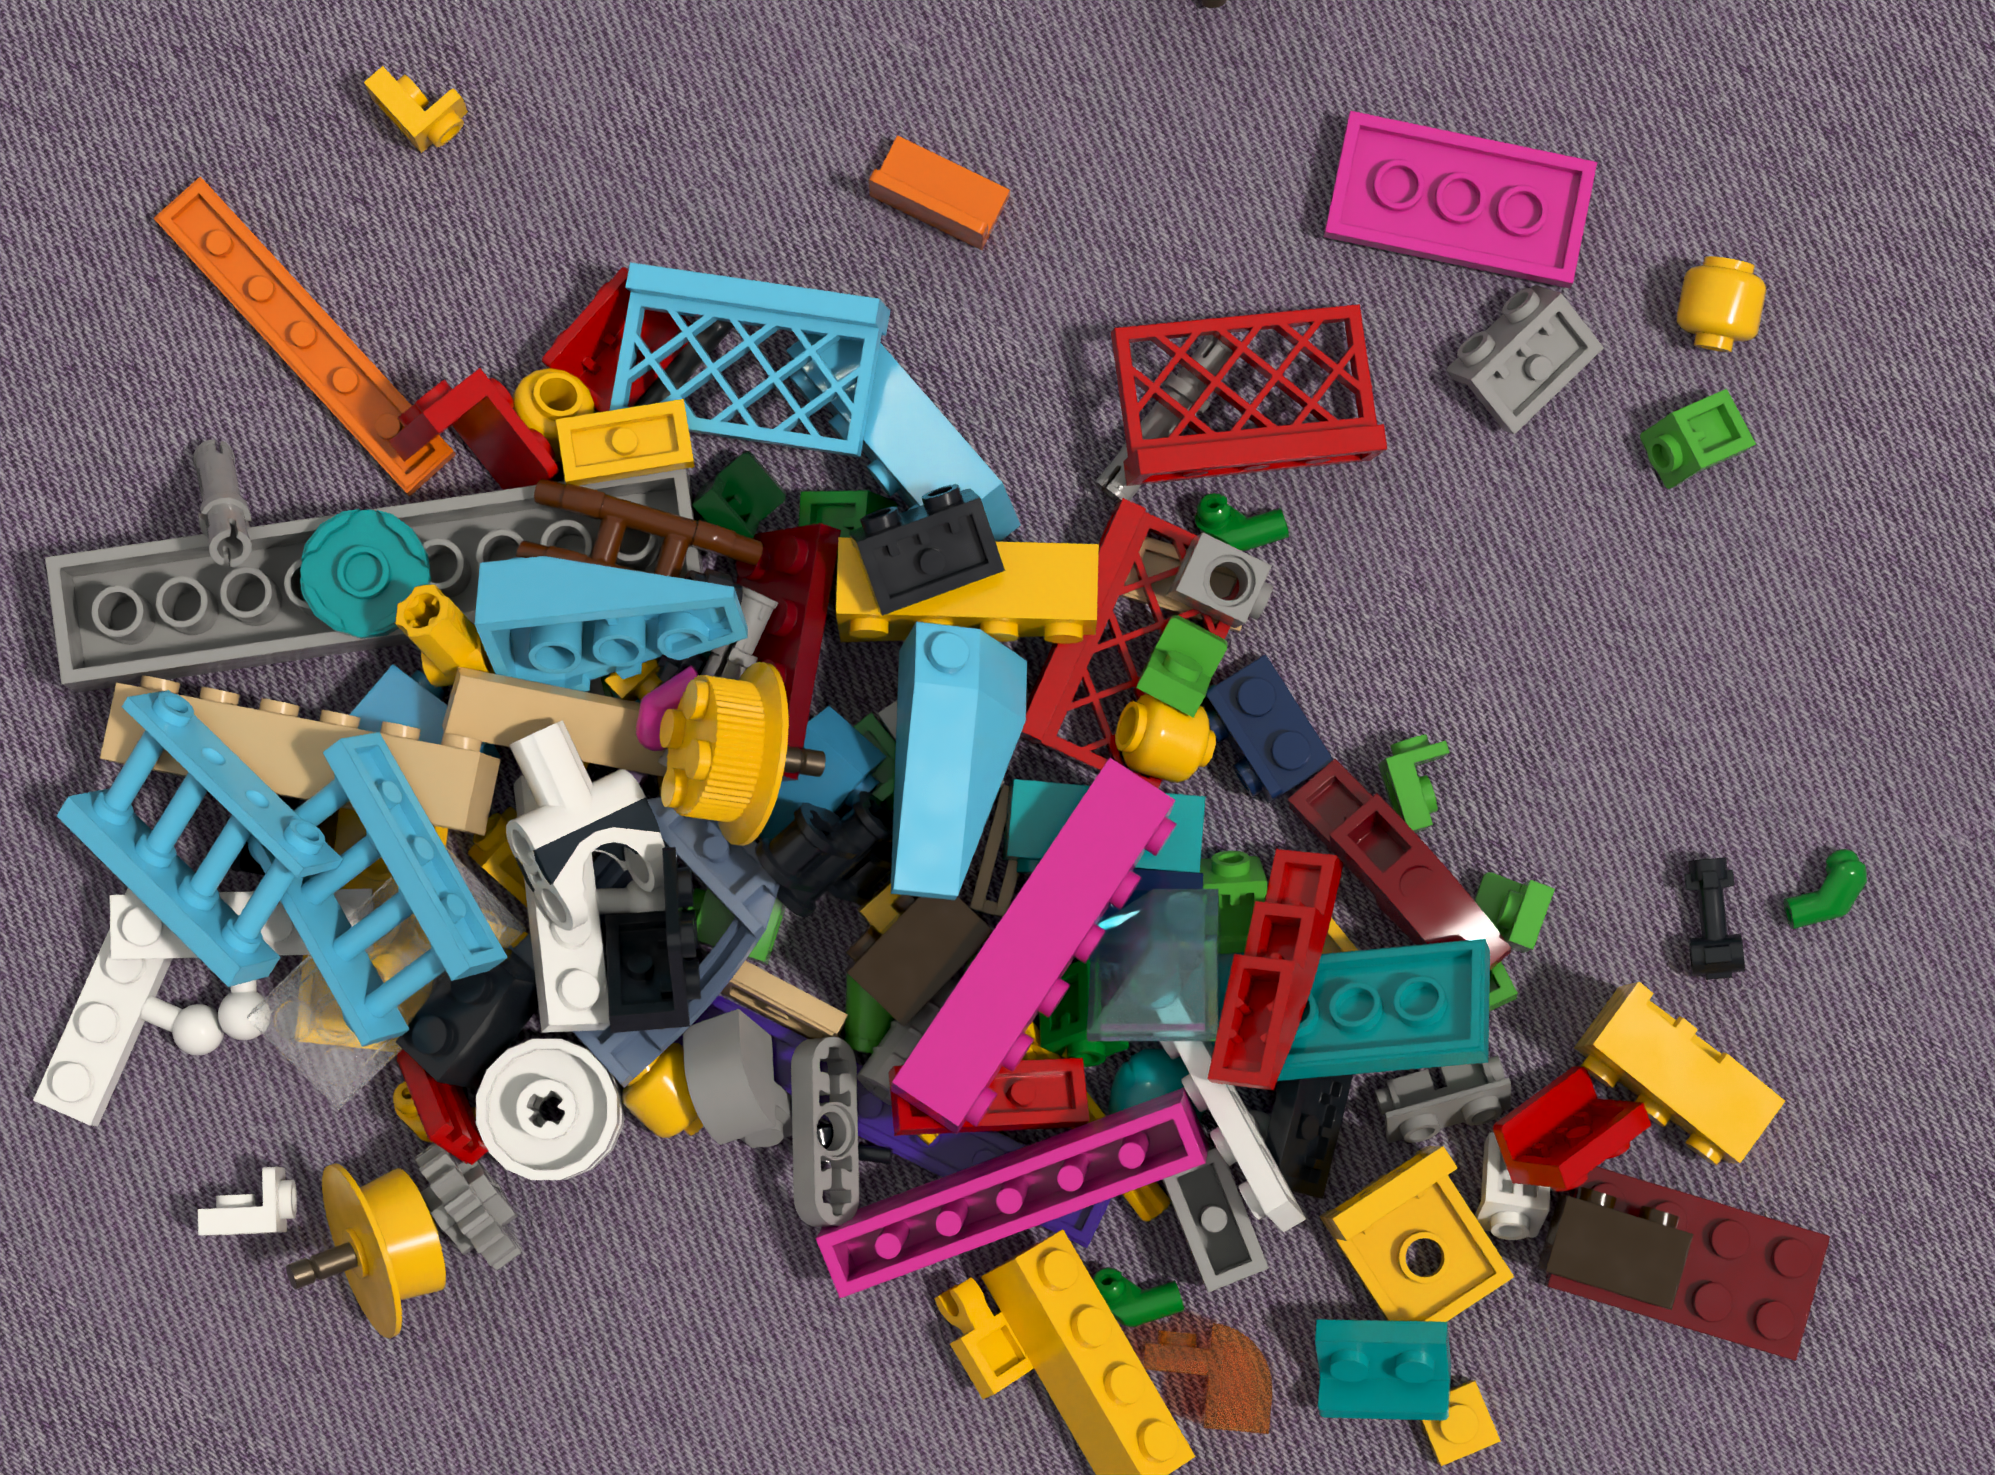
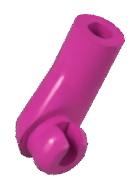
[636,665,700,751]

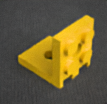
[1319,1146,1514,1322]

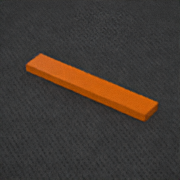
[153,176,456,497]

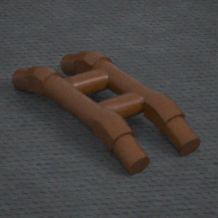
[516,479,763,578]

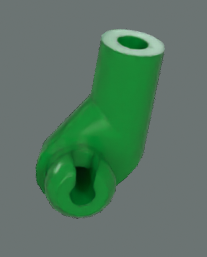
[1195,493,1289,552]
[1784,849,1867,929]
[1092,1267,1185,1327]

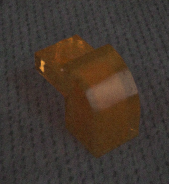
[1141,1320,1272,1434]

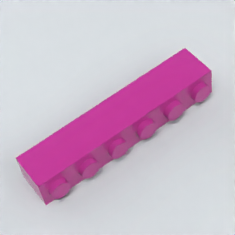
[891,758,1177,1134]
[815,1087,1209,1298]

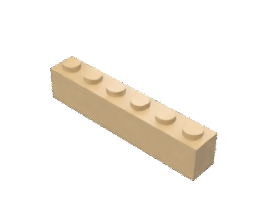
[100,675,501,836]

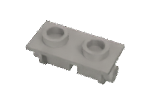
[1374,1055,1511,1143]

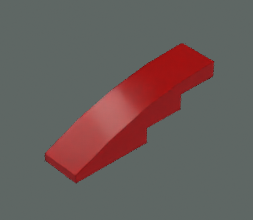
[1207,849,1344,1090]

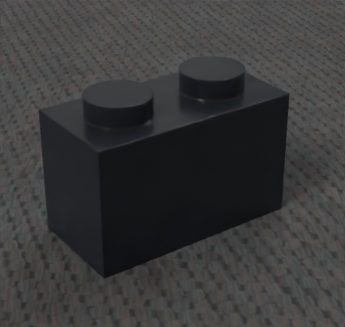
[396,947,539,1090]

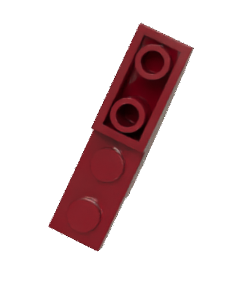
[1288,759,1511,970]

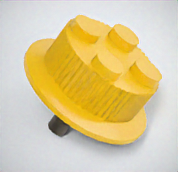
[660,662,826,846]

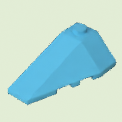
[474,556,748,692]
[891,621,1027,900]

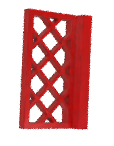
[1111,304,1387,486]
[1020,498,1239,789]

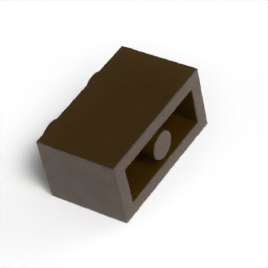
[844,895,993,1027]
[1537,1186,1694,1310]

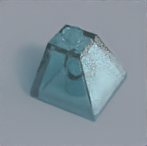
[1087,889,1221,1041]

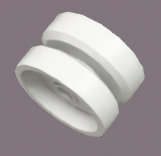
[476,1039,624,1180]

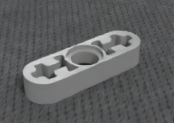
[791,1037,859,1227]

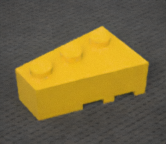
[1574,982,1785,1166]

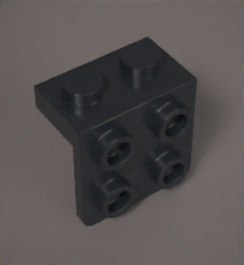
[605,847,701,1033]

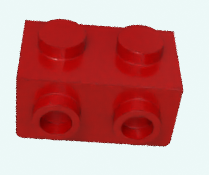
[542,267,692,413]
[1493,1066,1651,1192]

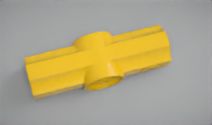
[395,585,495,687]

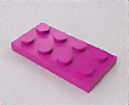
[1323,111,1597,289]

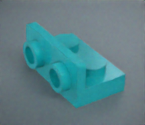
[1315,1319,1451,1421]

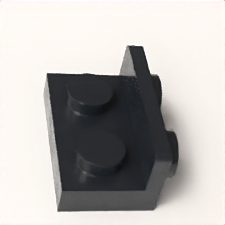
[849,484,1005,616]
[1265,1074,1353,1199]

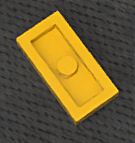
[555,399,695,486]

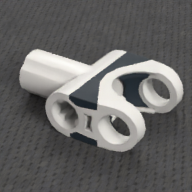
[506,720,665,931]

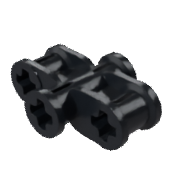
[755,791,893,917]

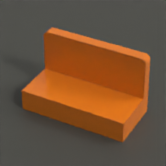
[868,135,1010,250]

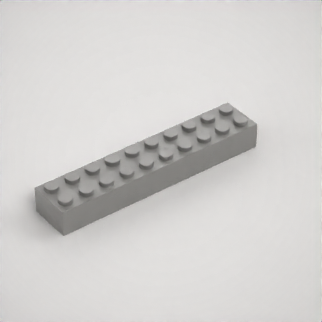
[45,468,704,693]

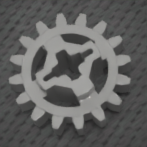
[415,1143,523,1271]

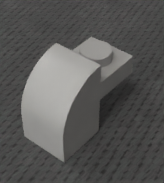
[683,1009,792,1149]

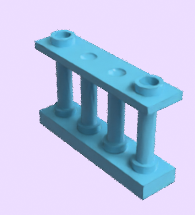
[57,690,343,987]
[247,732,508,1047]

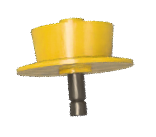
[286,1163,446,1338]

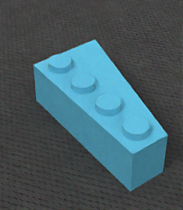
[786,334,1021,542]

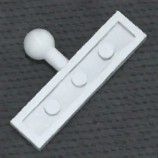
[514,776,665,1033]
[33,888,224,1127]
[110,889,374,1041]
[1151,987,1306,1232]

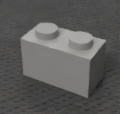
[1162,1146,1269,1293]

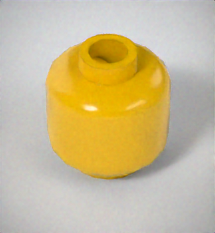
[1677,256,1766,352]
[512,368,594,462]
[1115,694,1216,783]
[622,1043,703,1138]

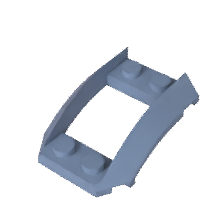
[506,796,780,1088]

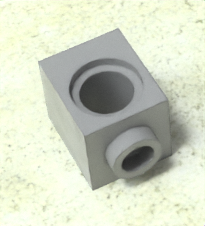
[1166,532,1273,628]

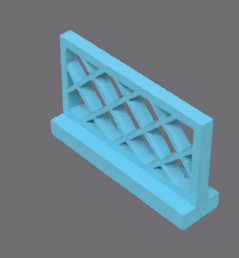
[610,262,890,457]

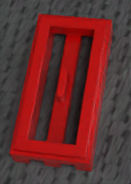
[396,1048,489,1165]

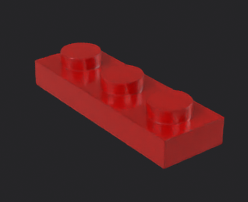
[888,1058,1090,1136]

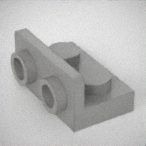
[1446,285,1604,434]

